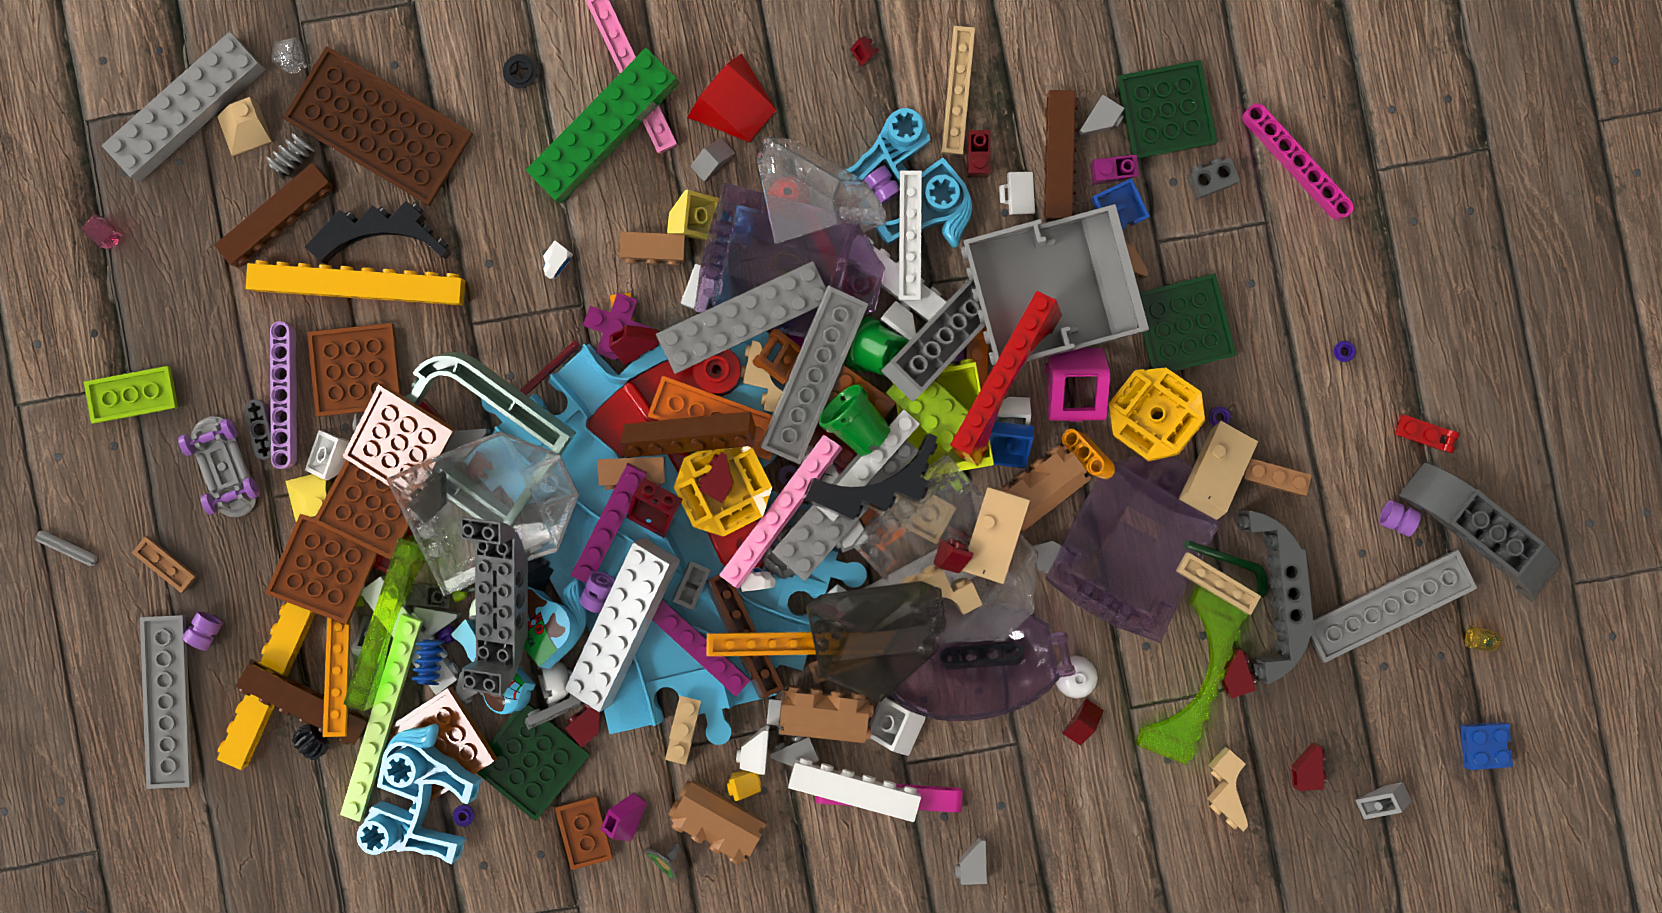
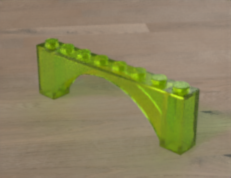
[343,537,433,711]
[1135,585,1248,765]

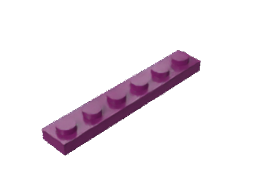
[571,463,647,583]
[652,599,751,696]

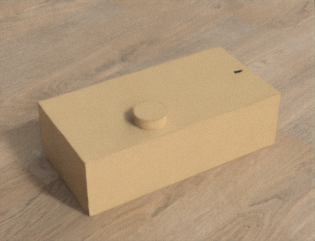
[1179,421,1258,520]
[962,485,1030,584]

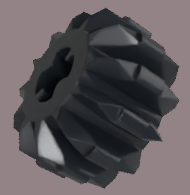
[292,724,330,760]

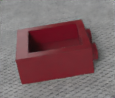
[626,478,683,538]

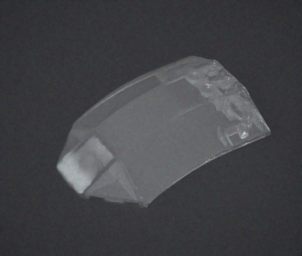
[386,431,579,596]
[852,454,1038,642]

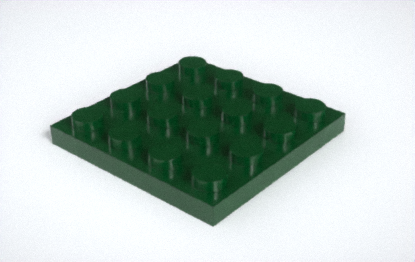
[1117,60,1218,159]
[1139,273,1237,372]
[477,703,591,822]

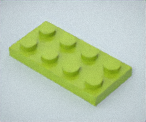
[84,366,178,424]
[886,379,969,452]

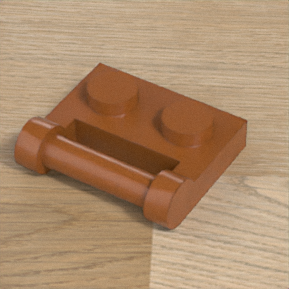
[753,329,801,384]

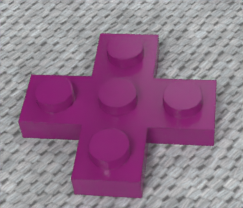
[583,293,651,361]

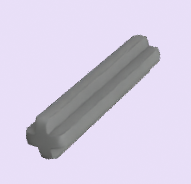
[35,531,98,566]

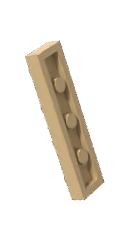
[1176,552,1261,615]

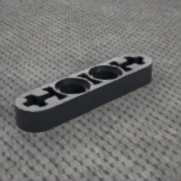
[940,643,1024,670]

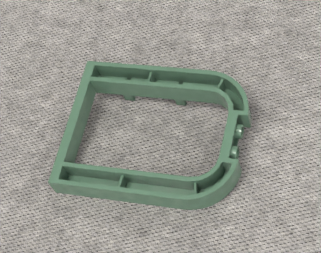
[405,352,577,528]

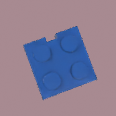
[1091,178,1150,230]
[990,421,1034,468]
[1460,722,1513,770]

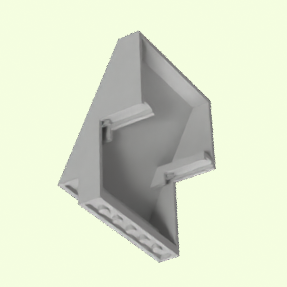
[960,204,1149,366]

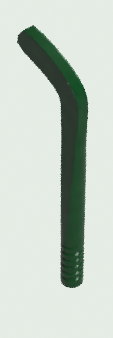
[1184,540,1268,597]

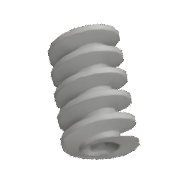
[266,133,315,179]

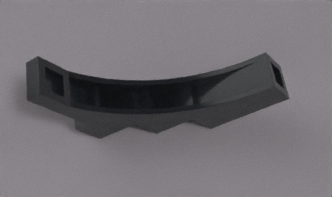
[305,201,451,264]
[802,433,938,521]

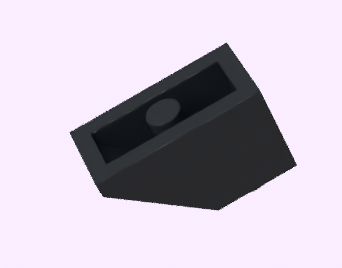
[528,555,554,591]

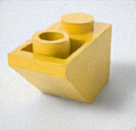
[727,770,762,801]

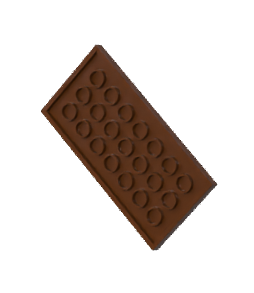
[282,46,474,206]

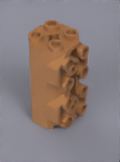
[999,444,1091,532]
[778,685,874,743]
[668,779,767,865]

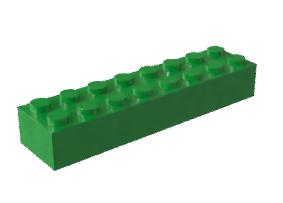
[526,48,680,204]

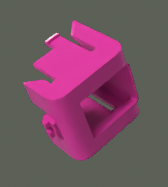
[1044,348,1110,422]

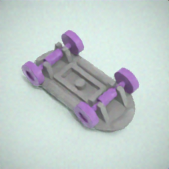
[178,416,260,517]

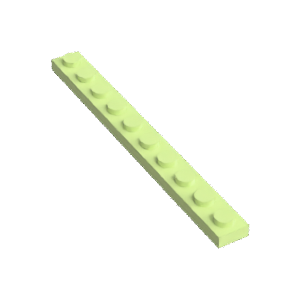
[340,613,424,822]

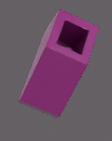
[1090,155,1139,185]
[600,793,648,842]

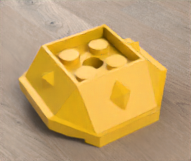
[1108,368,1205,461]
[674,446,773,536]

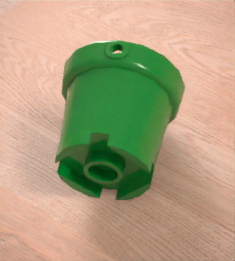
[844,316,909,377]
[819,384,891,456]

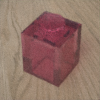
[81,214,123,249]

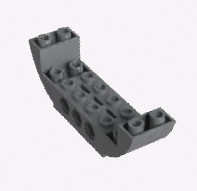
[1398,463,1560,602]
[1236,510,1315,684]
[460,517,528,696]

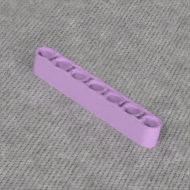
[270,321,297,469]

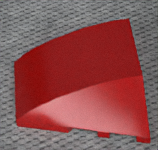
[687,53,777,143]

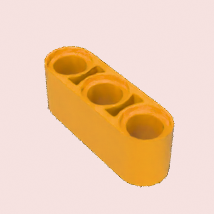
[1062,429,1115,479]

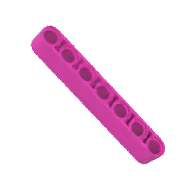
[1242,103,1354,220]
[815,784,963,812]

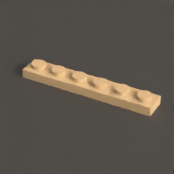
[941,26,975,156]

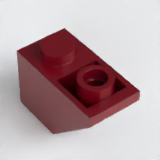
[967,130,990,178]
[609,325,660,365]
[698,452,734,503]
[933,537,974,573]
[1220,648,1257,699]
[565,704,603,748]
[1291,743,1327,791]

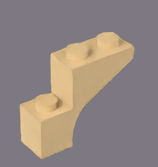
[740,340,783,412]
[899,565,982,615]
[665,696,701,765]
[1207,747,1248,832]

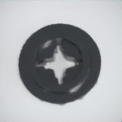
[503,54,537,89]

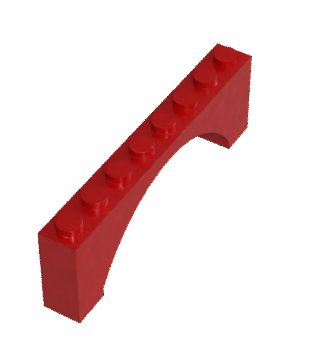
[950,291,1062,466]

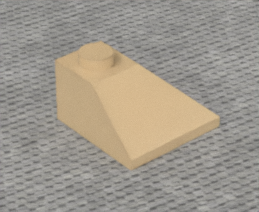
[217,97,273,157]

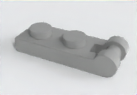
[525,694,582,730]

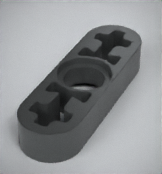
[245,399,271,460]

